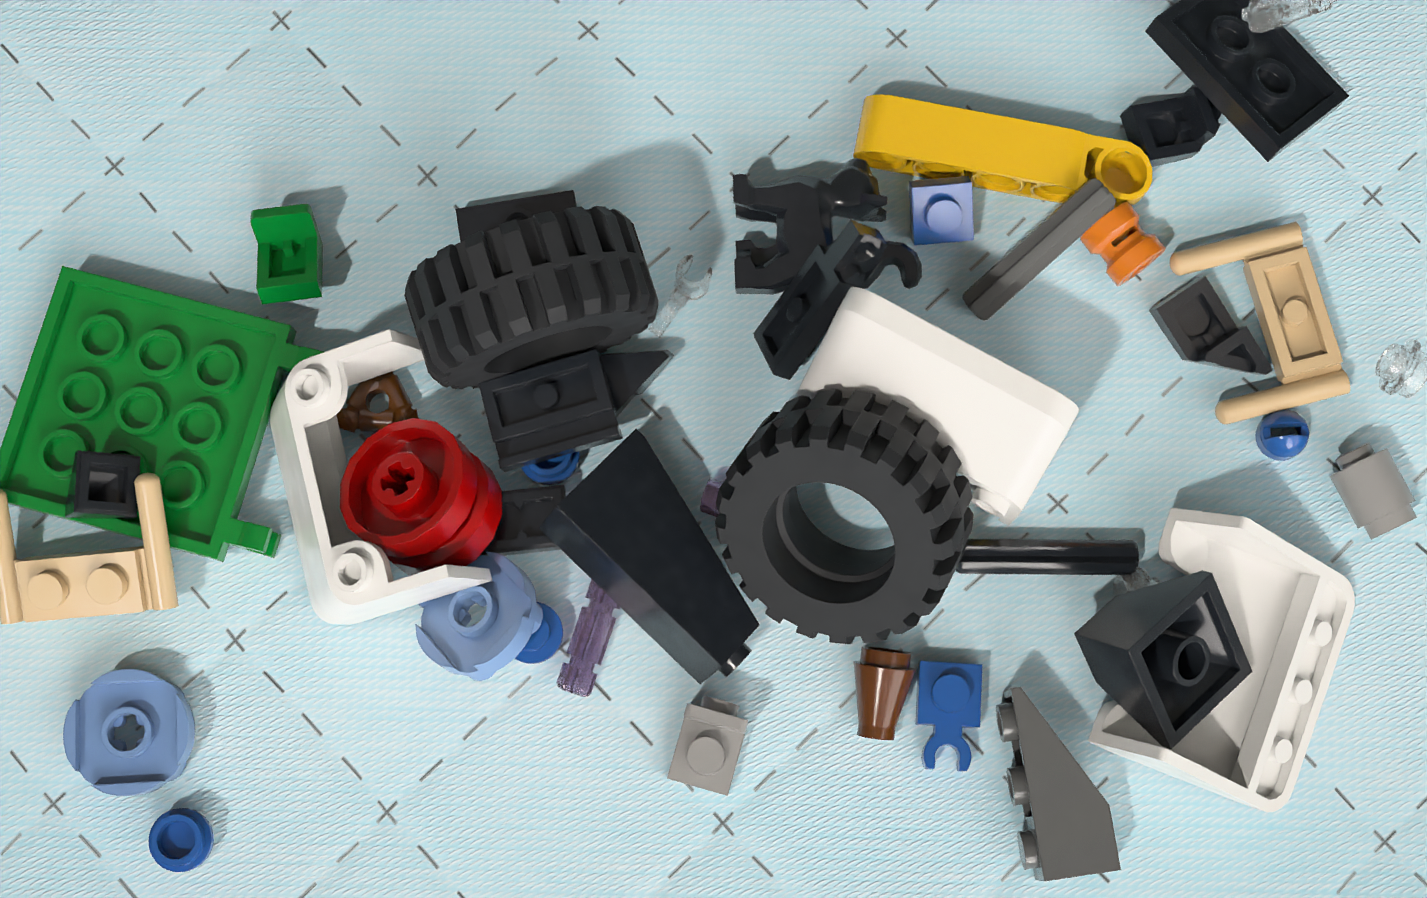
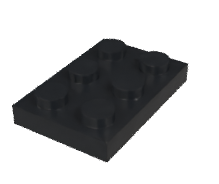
[1145,0,1349,162]

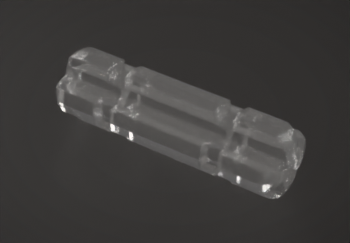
[1242,0,1338,33]

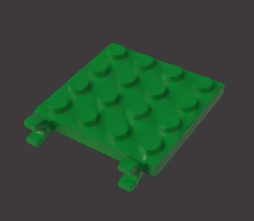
[0,266,324,562]

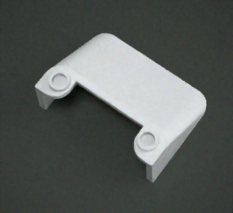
[1088,508,1355,812]

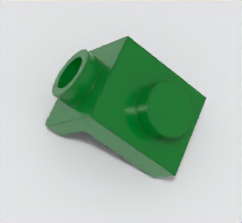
[250,204,323,305]

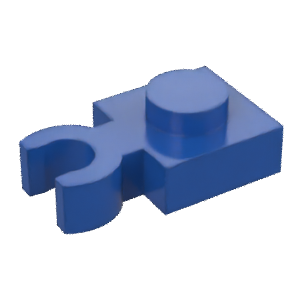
[915,661,983,772]

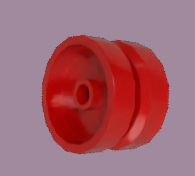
[340,418,502,576]

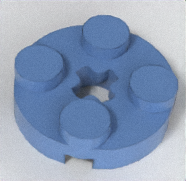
[415,552,543,681]
[63,669,195,796]

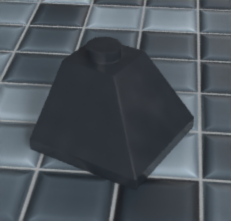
[1074,570,1253,749]

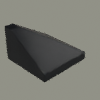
[65,450,141,518]

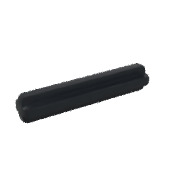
[956,539,1139,575]

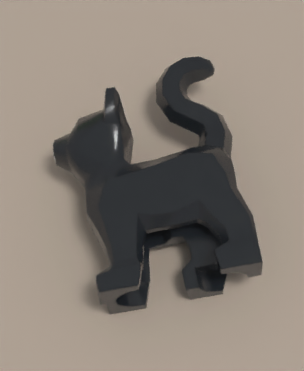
[733,158,922,295]

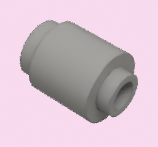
[1330,443,1417,540]

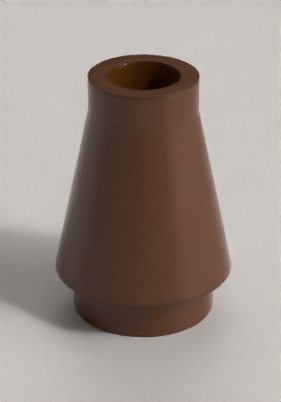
[853,646,916,740]

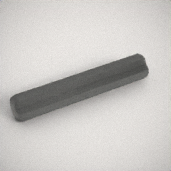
[962,178,1116,321]

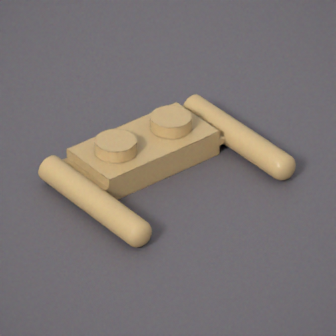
[1169,222,1350,424]
[0,473,179,624]

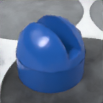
[1255,410,1309,461]

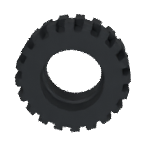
[404,206,659,389]
[715,389,974,644]

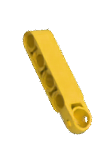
[853,94,1152,208]

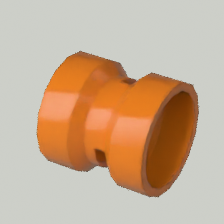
[1080,201,1166,287]

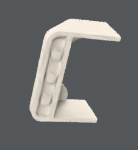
[797,287,1079,526]
[270,329,492,625]

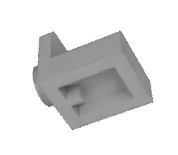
[667,696,748,796]

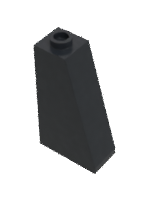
[539,429,760,684]

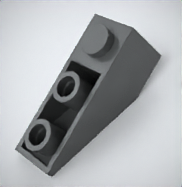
[996,687,1121,882]

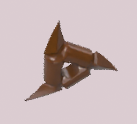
[336,371,419,433]

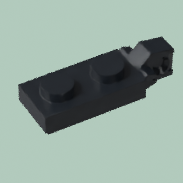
[753,220,887,380]

